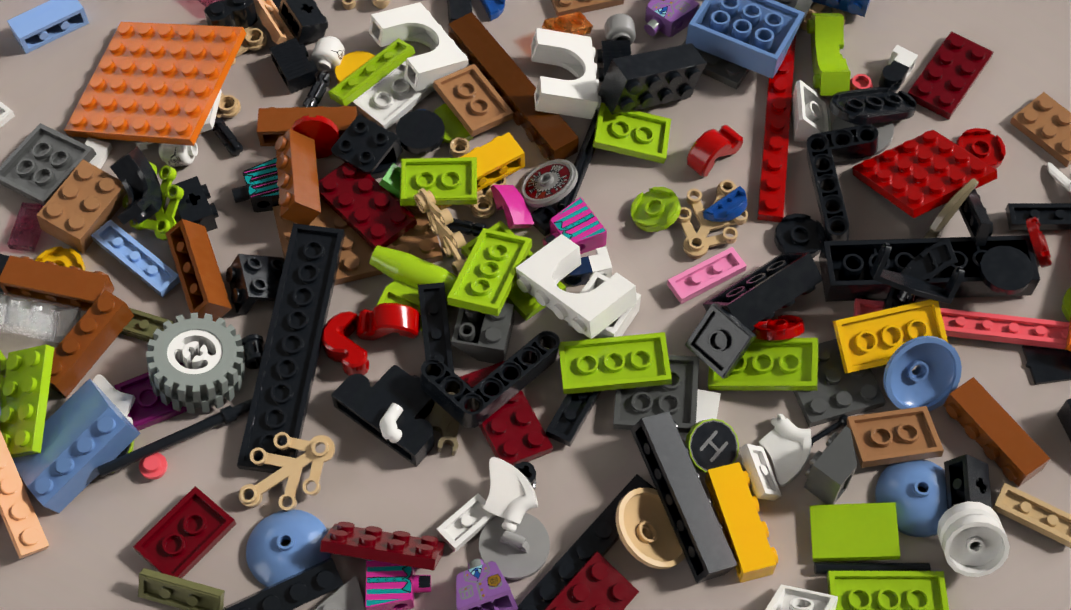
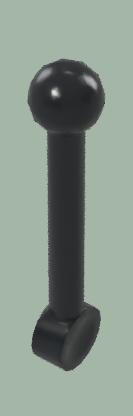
[811,415,848,448]

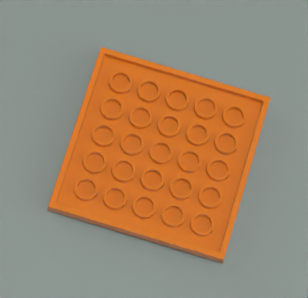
[64,22,246,146]

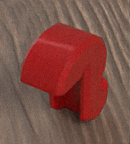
[687,125,743,177]
[356,303,421,340]
[321,311,369,376]

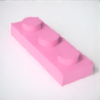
[667,247,747,304]

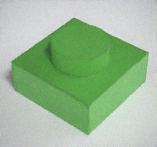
[379,163,401,199]

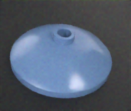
[883,336,962,411]
[875,459,947,537]
[246,510,331,587]

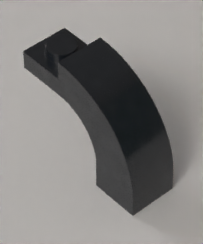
[110,146,162,225]

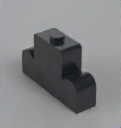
[331,365,435,467]

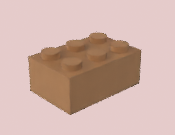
[37,159,127,254]

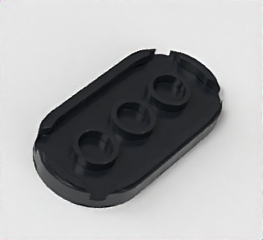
[829,87,916,125]

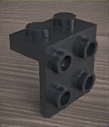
[331,114,403,175]
[226,254,285,315]

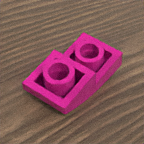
[491,185,534,229]

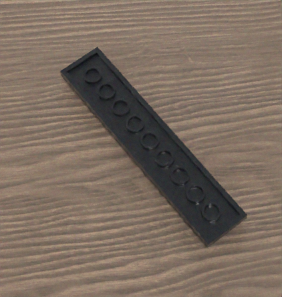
[237,223,345,473]

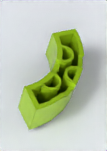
[807,13,851,96]

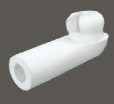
[379,403,403,443]

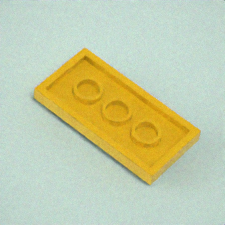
[832,299,948,374]

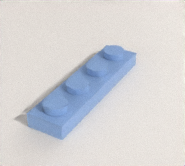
[91,219,180,298]

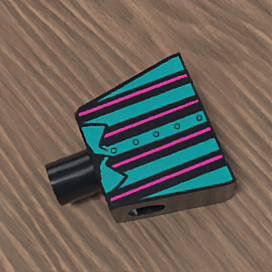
[232,157,279,213]

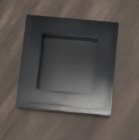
[531,205,558,236]

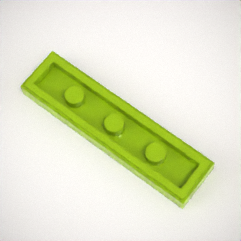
[328,38,415,106]

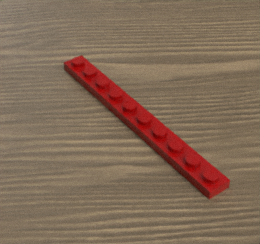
[757,35,796,222]

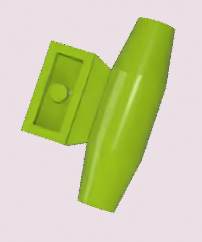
[369,245,457,331]

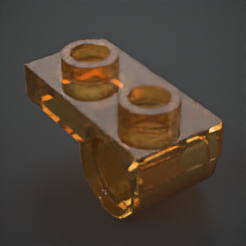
[542,11,593,35]

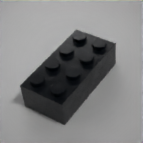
[598,43,707,115]
[703,253,823,331]

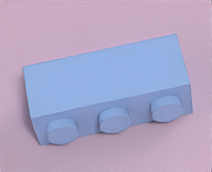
[7,0,89,54]

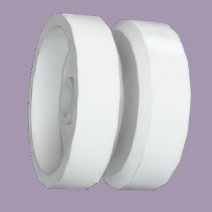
[937,501,1010,577]

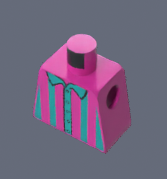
[542,197,607,254]
[365,559,431,610]

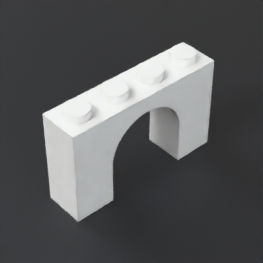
[369,2,468,92]
[531,28,601,119]
[516,234,637,339]

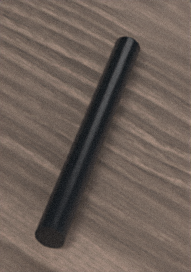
[814,563,931,574]

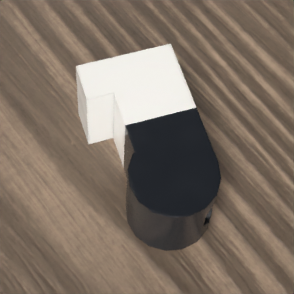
[879,45,918,92]

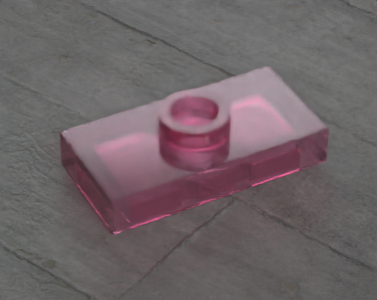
[7,202,43,252]

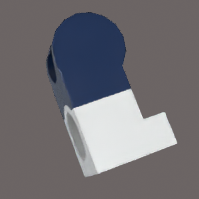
[563,246,612,286]

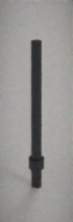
[97,399,252,477]

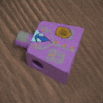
[644,0,700,37]
[456,559,518,610]

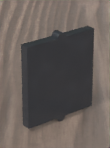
[1022,345,1071,385]

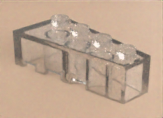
[0,291,82,343]

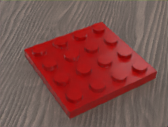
[852,130,997,218]

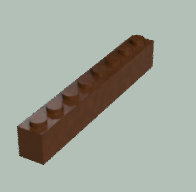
[448,12,579,160]

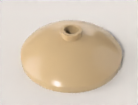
[616,487,685,569]

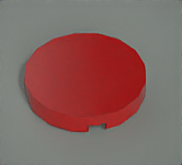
[291,115,340,159]
[956,128,1006,169]
[1026,217,1052,268]
[751,315,805,341]

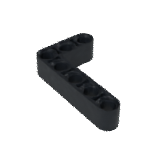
[807,124,878,241]
[420,331,560,428]

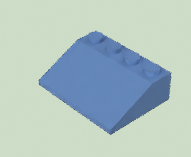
[686,0,805,79]
[12,379,141,513]

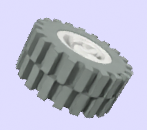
[146,313,245,414]

